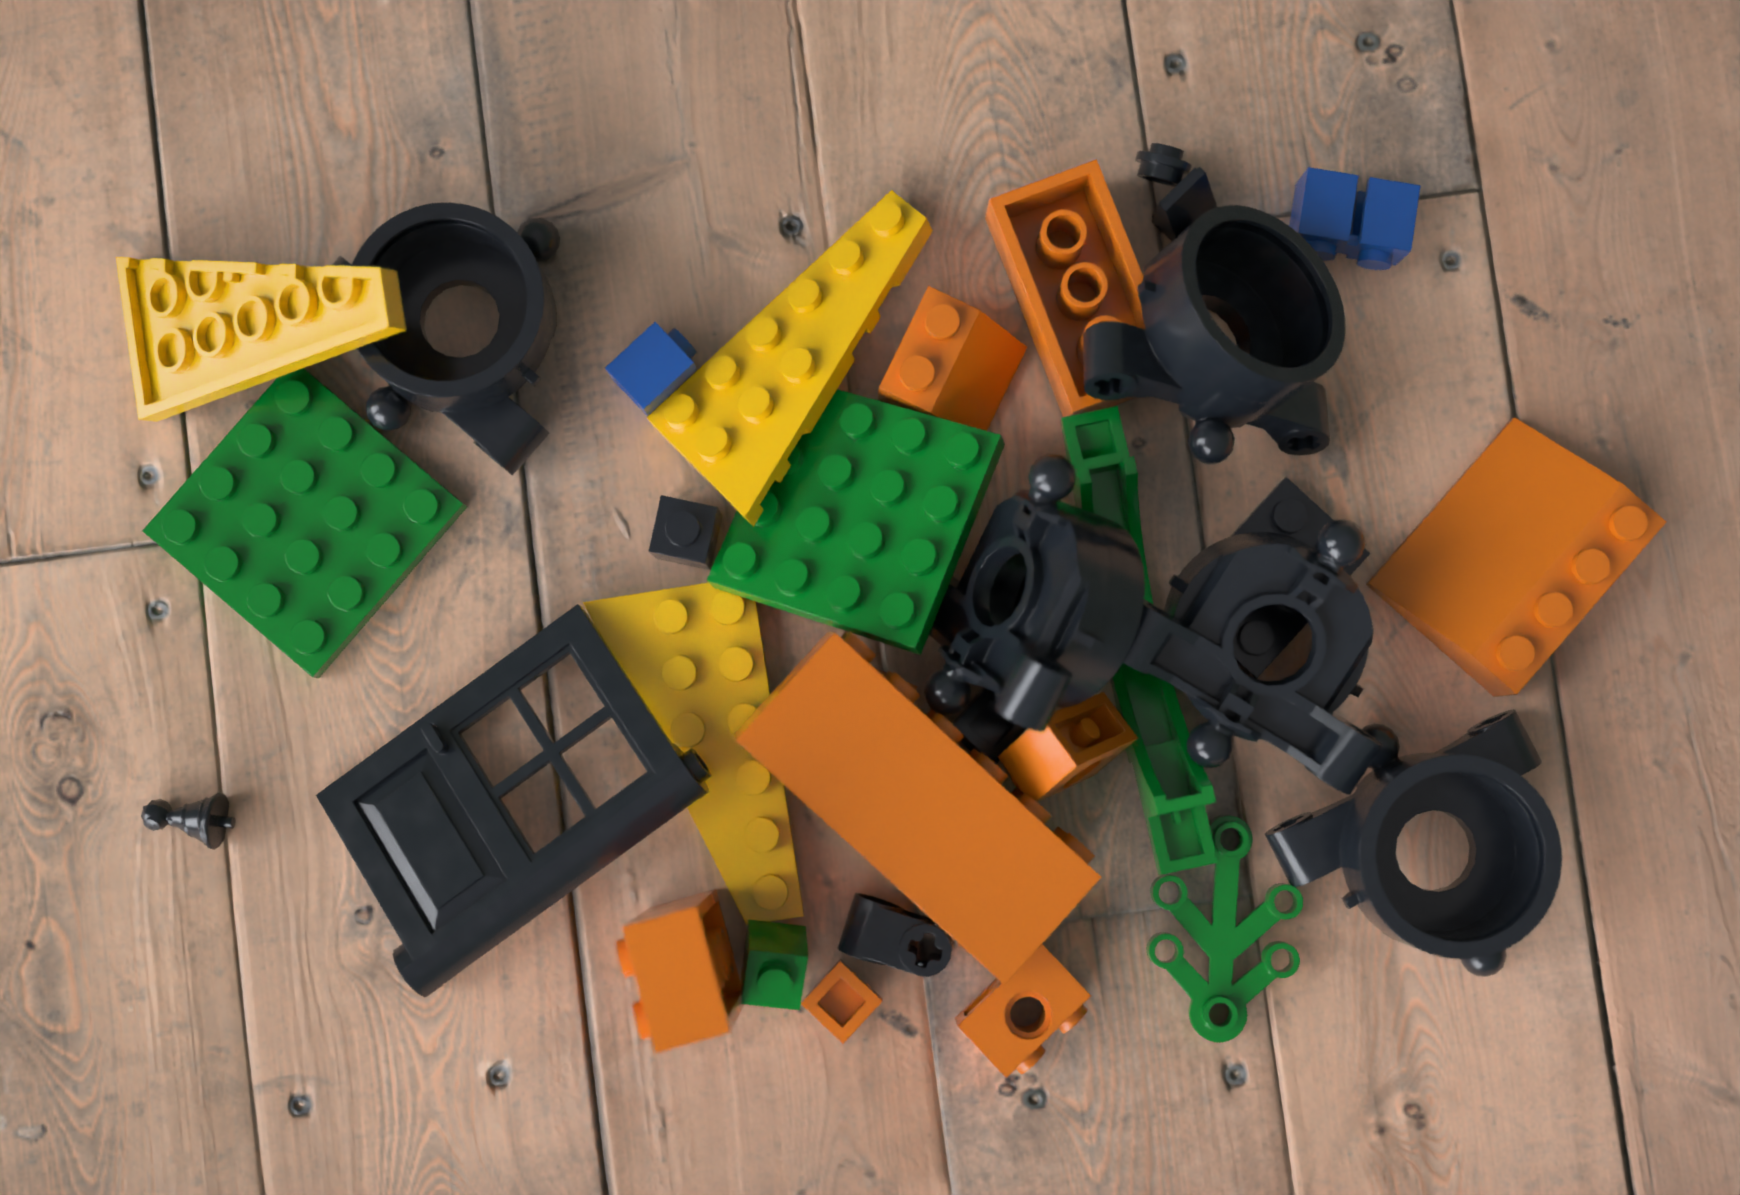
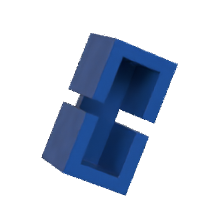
[1289,167,1421,270]

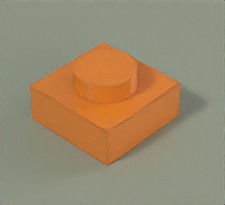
[801,959,883,1044]

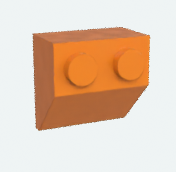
[878,285,1027,431]

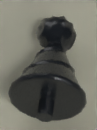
[141,792,236,850]

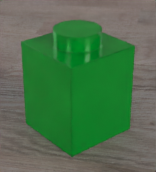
[741,920,808,1010]

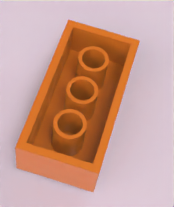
[985,159,1146,417]
[616,889,744,1054]

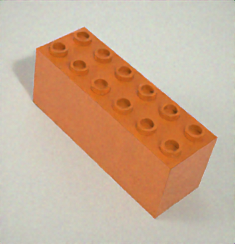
[734,631,1101,986]

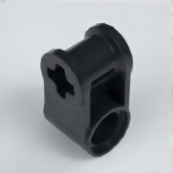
[837,893,952,977]

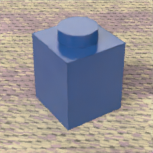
[605,322,697,417]

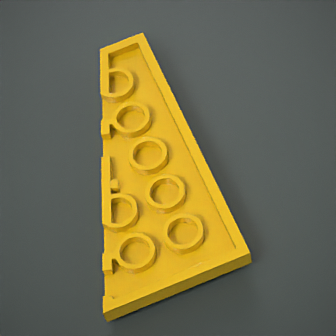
[646,190,933,527]
[116,257,406,422]
[583,582,804,925]

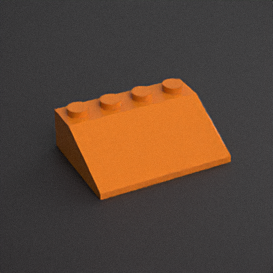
[1366,417,1666,697]

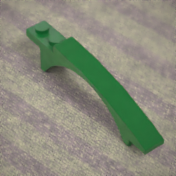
[1060,406,1218,875]

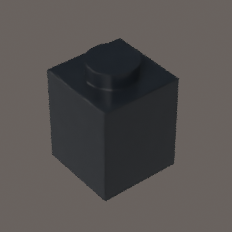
[648,495,723,570]

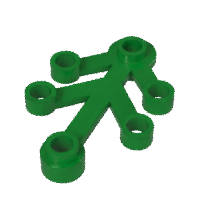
[1146,815,1303,1043]

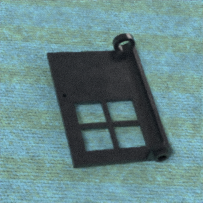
[316,604,712,997]

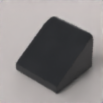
[1151,166,1217,241]

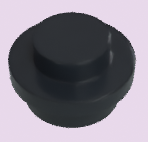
[1135,143,1192,187]

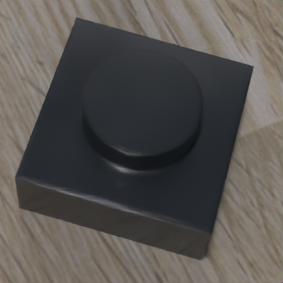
[952,687,1027,764]

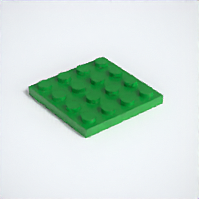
[142,368,467,678]
[707,389,1005,655]

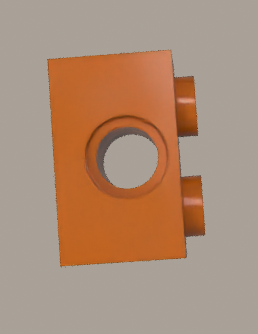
[998,692,1138,802]
[955,944,1091,1078]

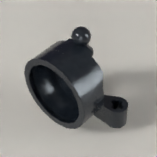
[331,202,560,476]
[1083,205,1346,464]
[924,454,1145,732]
[1123,520,1383,795]
[1265,709,1562,977]

